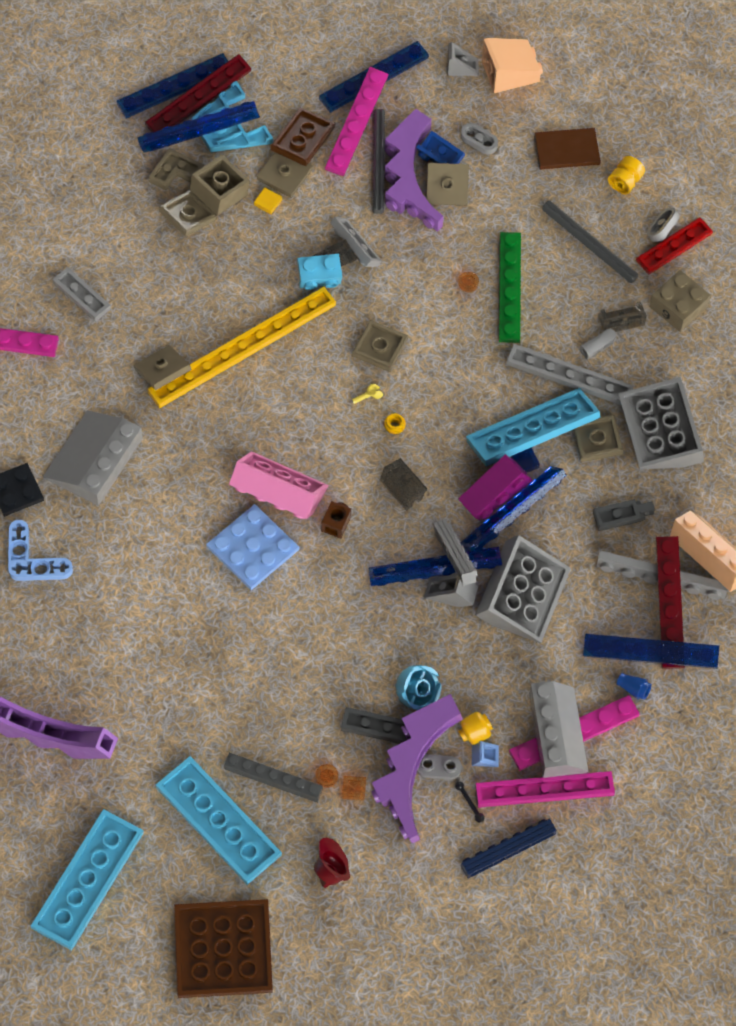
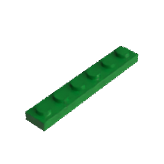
[499,232,521,343]

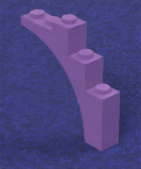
[385,109,444,232]
[371,694,463,843]
[0,696,118,759]

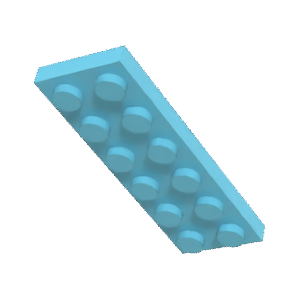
[466,388,601,467]
[156,756,282,885]
[31,809,144,951]

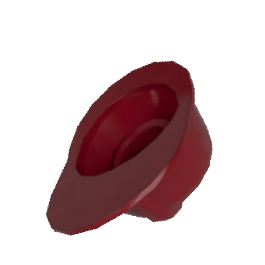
[314,837,350,888]

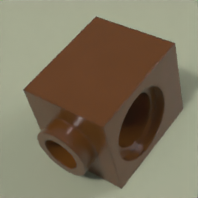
[321,501,352,539]

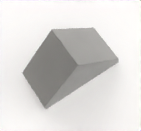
[447,42,479,76]

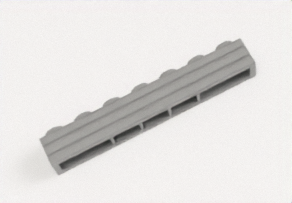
[433,519,478,586]

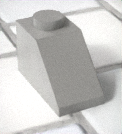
[424,574,478,607]

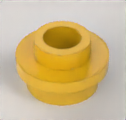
[384,413,406,434]

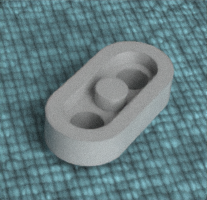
[461,123,498,155]
[647,207,679,242]
[417,754,462,780]

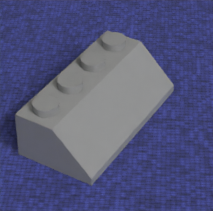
[529,681,588,778]

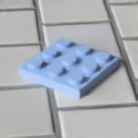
[206,504,299,590]

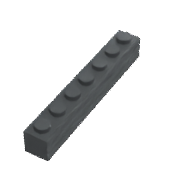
[224,752,323,803]

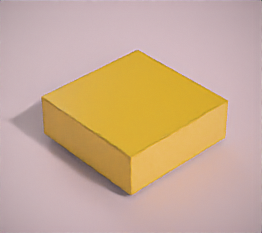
[254,188,282,214]

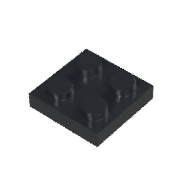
[0,463,44,517]

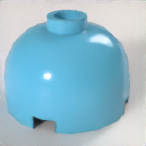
[395,665,442,710]

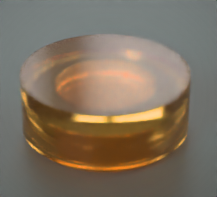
[458,272,479,292]
[315,764,338,788]

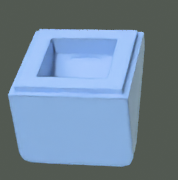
[472,741,499,767]

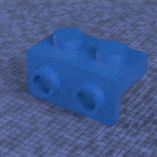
[416,131,465,164]

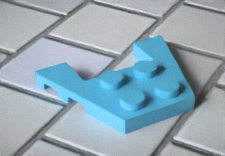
[192,81,273,152]

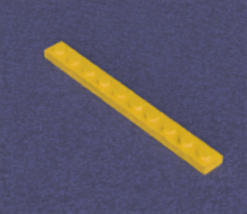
[148,287,336,409]

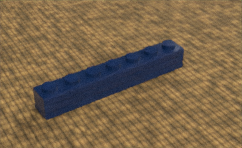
[461,818,557,879]

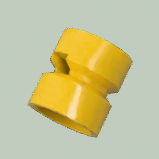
[608,156,645,195]

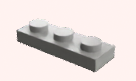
[330,217,382,267]
[52,267,111,322]

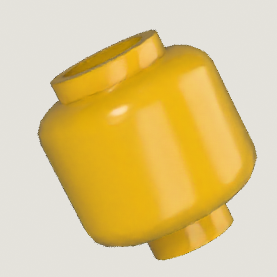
[458,712,493,745]

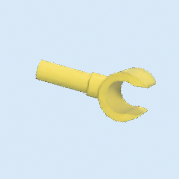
[352,384,383,404]

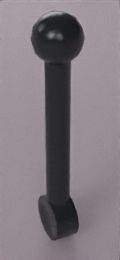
[455,782,485,823]

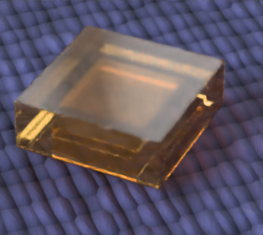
[342,776,366,801]

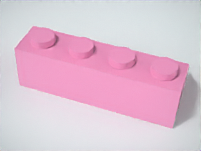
[229,451,329,519]

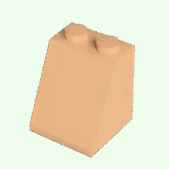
[481,38,543,93]

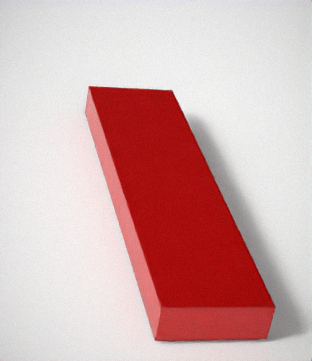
[636,217,713,275]

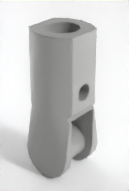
[579,329,616,360]

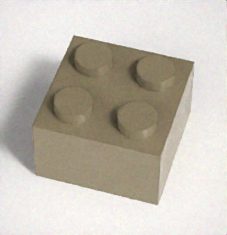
[190,155,250,216]
[649,270,711,332]

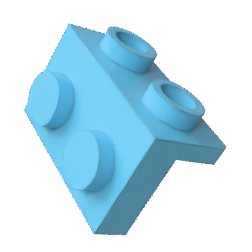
[297,254,343,290]

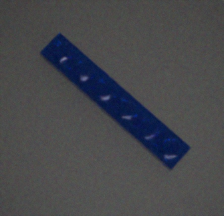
[319,41,429,113]
[117,53,228,119]
[137,101,260,153]
[460,466,567,555]
[369,547,502,586]
[583,634,720,669]

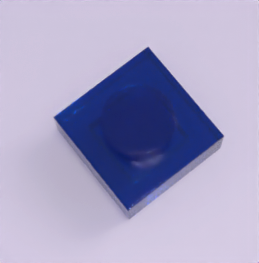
[511,448,540,473]

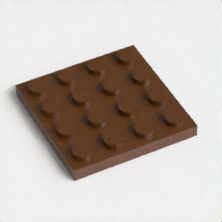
[174,899,273,998]

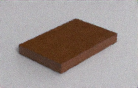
[270,107,335,166]
[534,128,601,170]

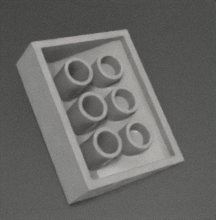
[618,377,704,470]
[43,410,143,506]
[475,535,571,643]

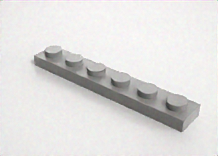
[506,344,634,406]
[596,550,728,600]

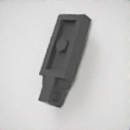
[593,499,655,531]

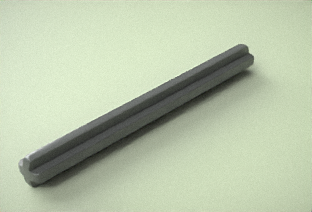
[373,109,385,214]
[542,201,638,283]

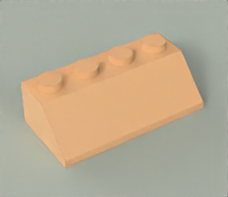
[670,511,736,592]

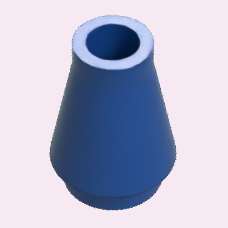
[617,673,652,700]

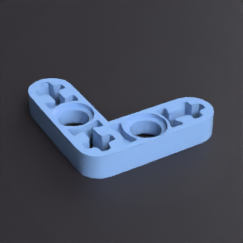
[8,520,73,581]

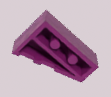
[458,454,533,521]

